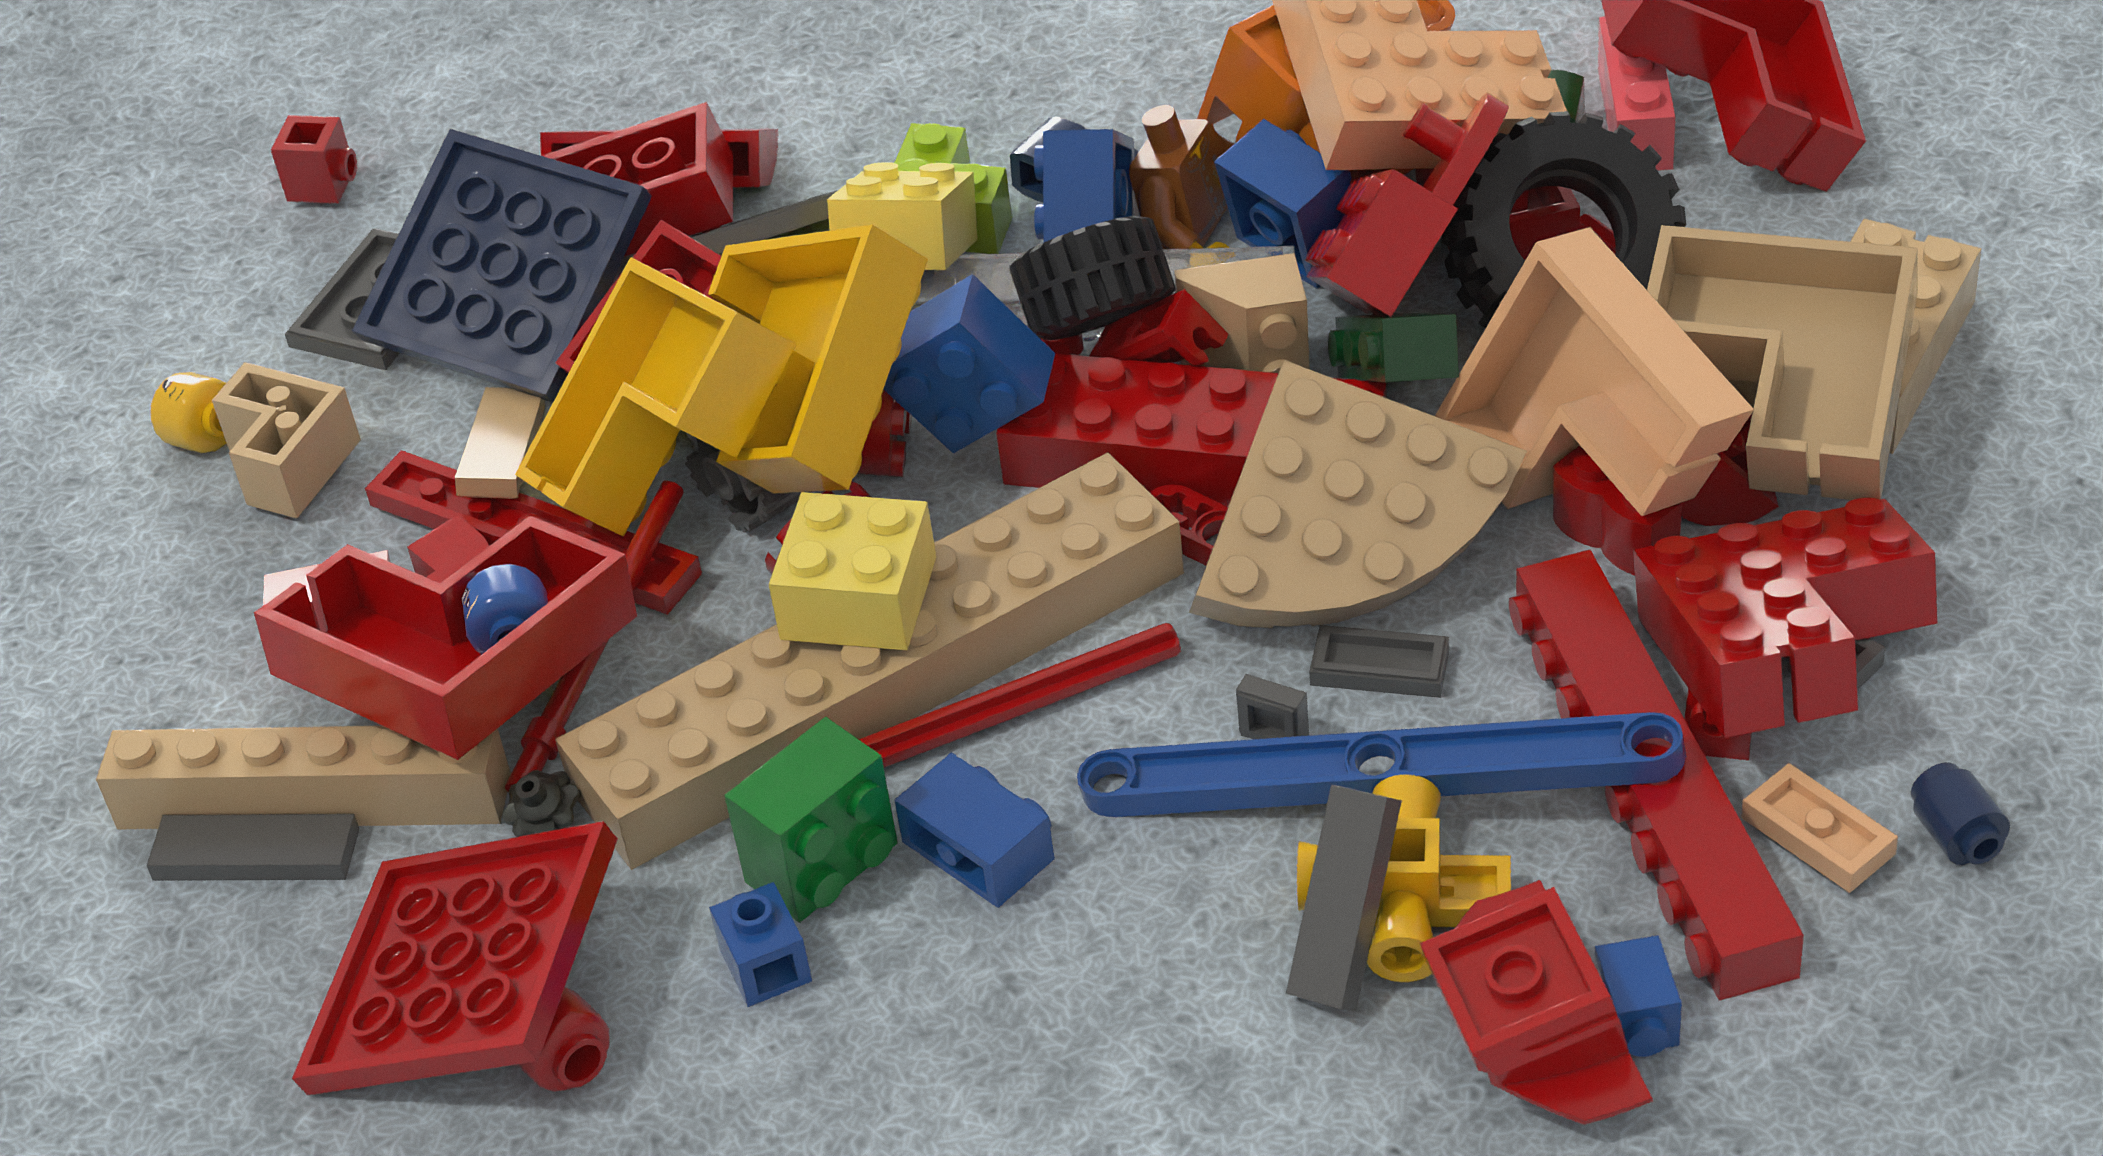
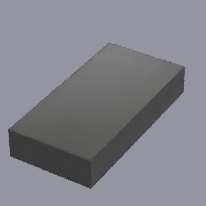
[1309,625,1450,698]

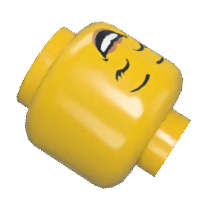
[151,372,227,453]

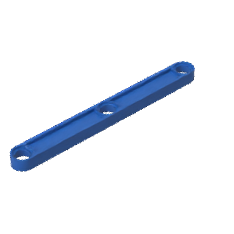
[1077,712,1686,817]

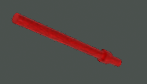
[505,480,684,793]

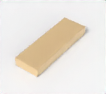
[455,387,545,499]

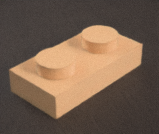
[1741,763,1898,893]

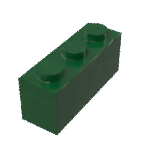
[1328,313,1459,382]

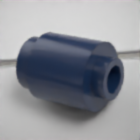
[1911,762,2010,865]

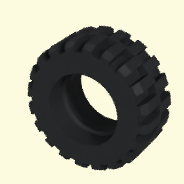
[1442,111,1687,329]

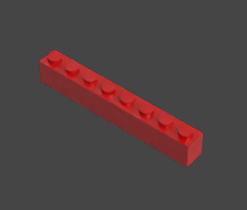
[1509,549,1804,1001]

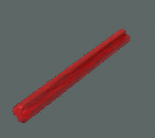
[859,623,1181,768]

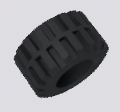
[1009,216,1176,340]

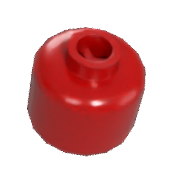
[518,987,610,1092]

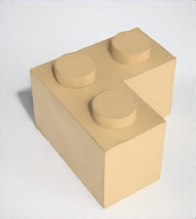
[212,362,361,518]

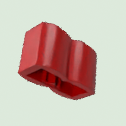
[1553,446,1682,576]

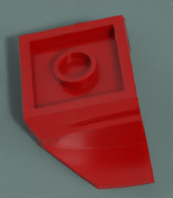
[1420,880,1653,1125]

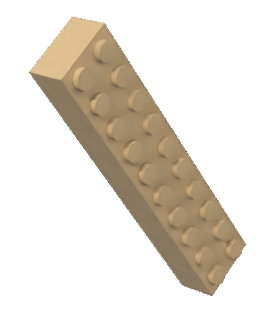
[555,453,1184,870]

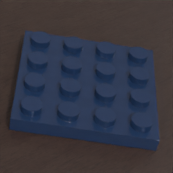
[352,129,652,403]

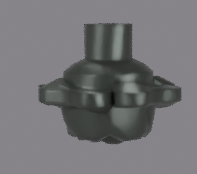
[502,770,581,837]

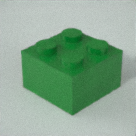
[724,716,898,923]

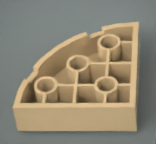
[1189,360,1527,628]

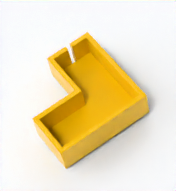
[708,224,928,493]
[515,257,797,537]

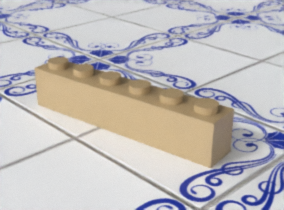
[96,726,511,830]

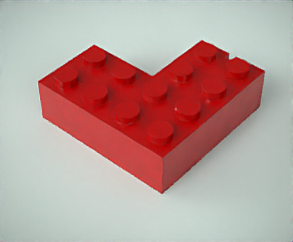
[1601,0,1866,192]
[1633,497,1938,738]
[254,516,637,760]

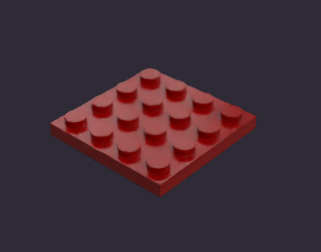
[292,821,618,1095]

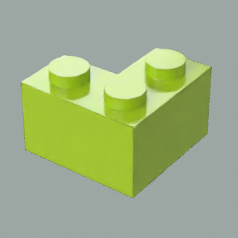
[894,123,1012,255]

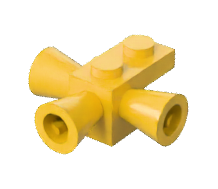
[1297,775,1511,982]

